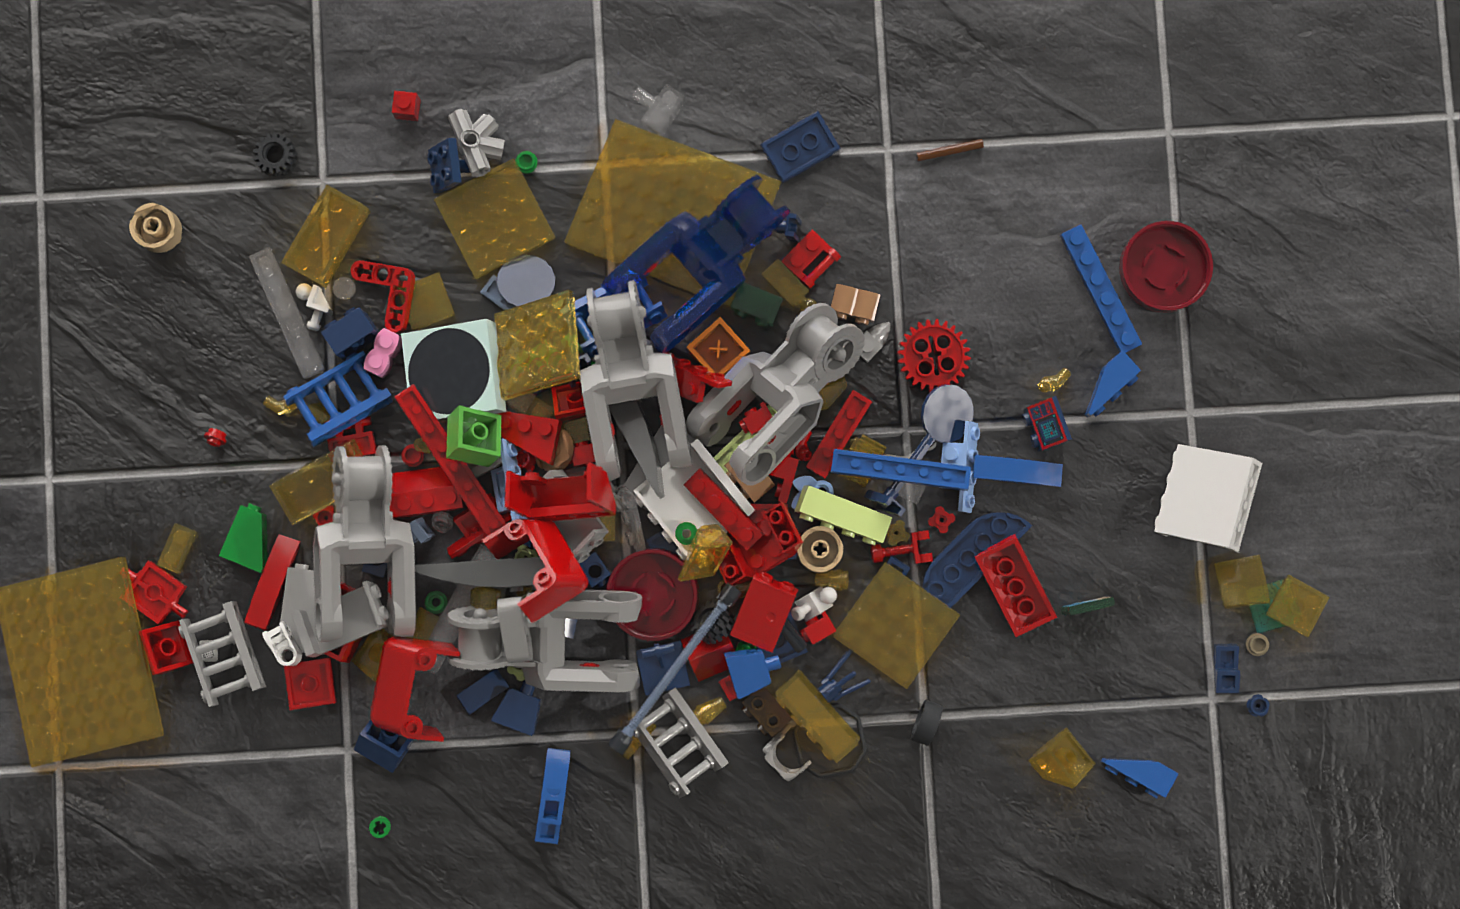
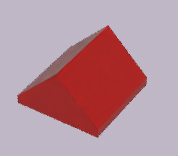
[551,382,587,421]
[139,620,193,675]
[681,632,735,682]

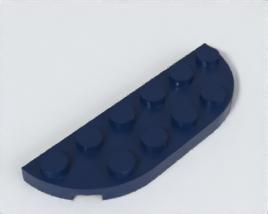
[922,513,1032,622]

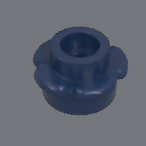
[1247,694,1269,717]

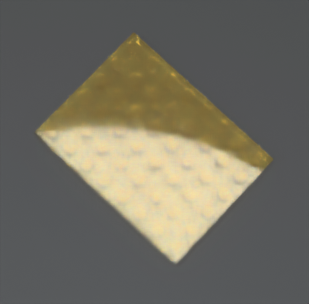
[564,119,781,307]
[0,557,164,768]

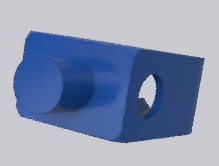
[724,648,781,699]

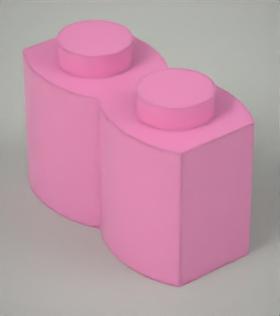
[364,328,402,379]

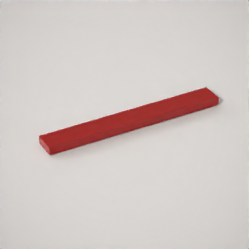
[394,384,507,536]

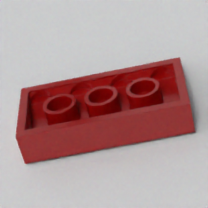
[975,534,1057,637]

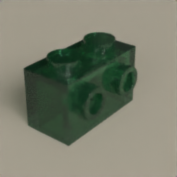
[731,281,783,327]

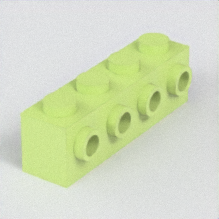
[794,485,892,546]

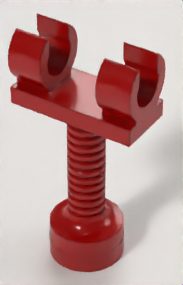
[871,530,933,564]

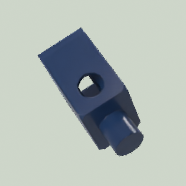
[491,680,542,736]

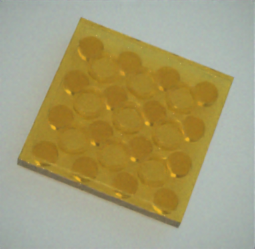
[434,158,555,279]
[494,290,580,401]
[832,562,960,689]

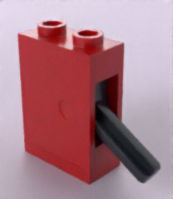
[730,572,807,653]

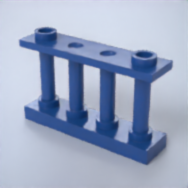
[560,266,668,359]
[283,351,393,448]

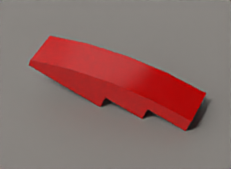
[244,534,301,631]

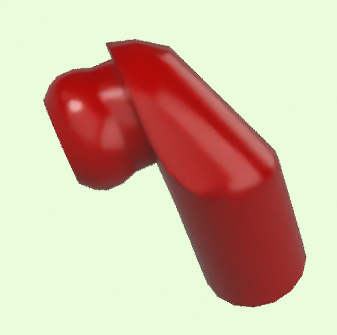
[794,431,812,461]

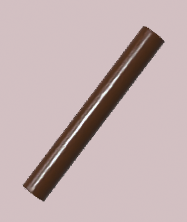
[916,139,984,161]

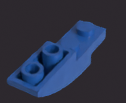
[535,748,571,844]

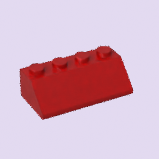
[389,467,466,519]

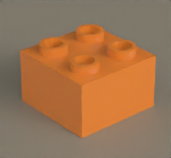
[686,317,751,375]

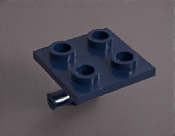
[636,641,690,695]

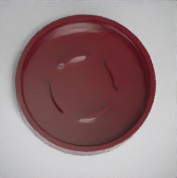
[1119,221,1213,313]
[607,548,699,641]

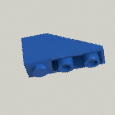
[1085,351,1141,418]
[1101,758,1178,798]

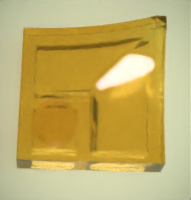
[1214,554,1270,609]

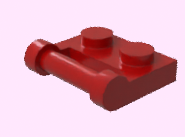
[781,229,841,289]

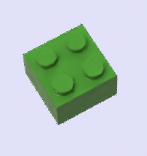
[446,406,501,467]

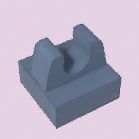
[410,518,435,543]

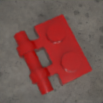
[327,416,377,462]

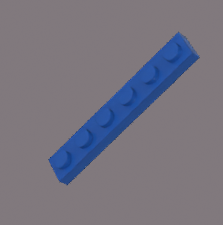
[1060,225,1142,353]
[831,449,971,491]

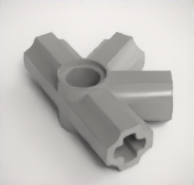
[448,109,505,177]

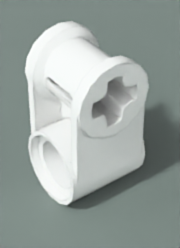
[262,621,302,666]

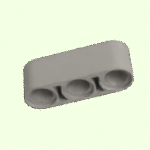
[497,597,533,663]

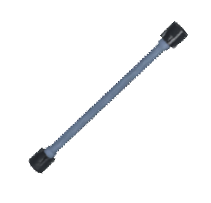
[608,583,742,755]

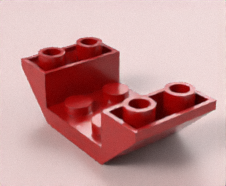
[709,502,803,586]

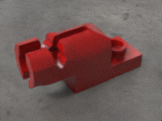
[768,449,799,504]

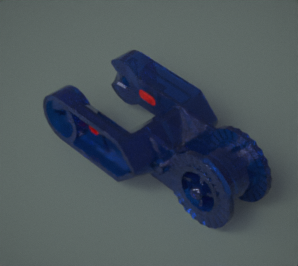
[601,175,790,353]

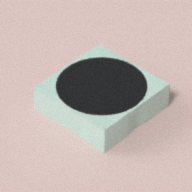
[401,319,506,423]

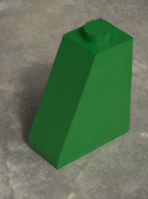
[219,503,268,573]

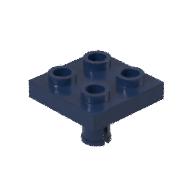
[427,138,470,193]

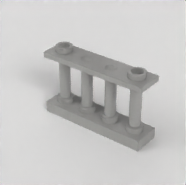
[178,601,266,707]
[627,688,729,798]

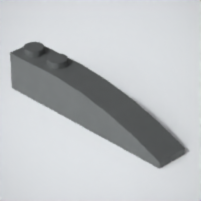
[609,399,665,499]
[414,557,545,592]

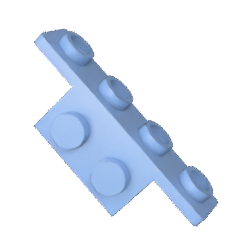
[939,421,980,513]
[491,438,527,521]

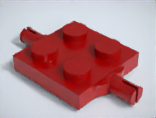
[120,561,188,624]

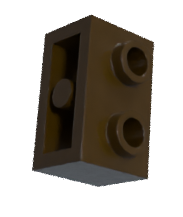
[741,687,793,737]

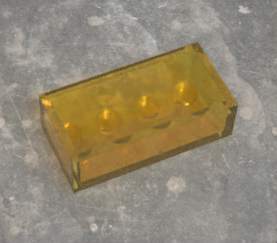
[281,185,371,289]
[269,438,364,526]
[775,669,860,763]

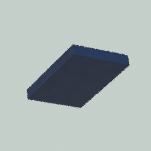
[760,111,841,183]

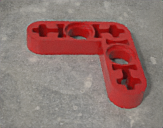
[351,261,415,333]

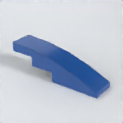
[973,455,1063,487]

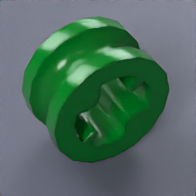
[369,816,391,838]

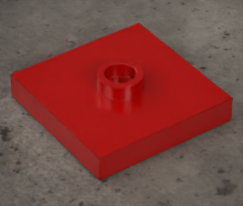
[284,658,337,710]

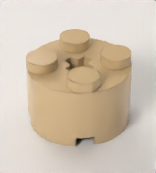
[129,203,182,253]
[797,526,843,573]

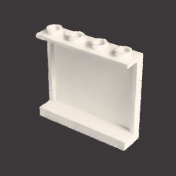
[633,439,755,562]
[1154,444,1262,552]

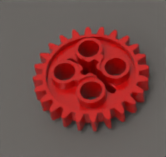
[897,319,971,393]

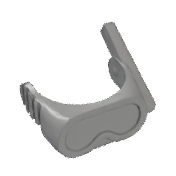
[763,723,812,781]

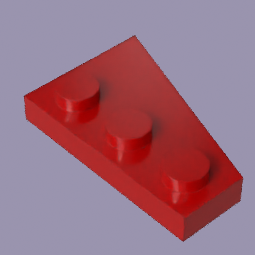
[497,411,563,466]

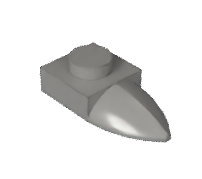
[860,322,890,363]

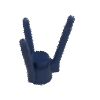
[818,648,871,702]

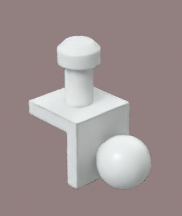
[296,283,333,332]
[791,586,837,621]

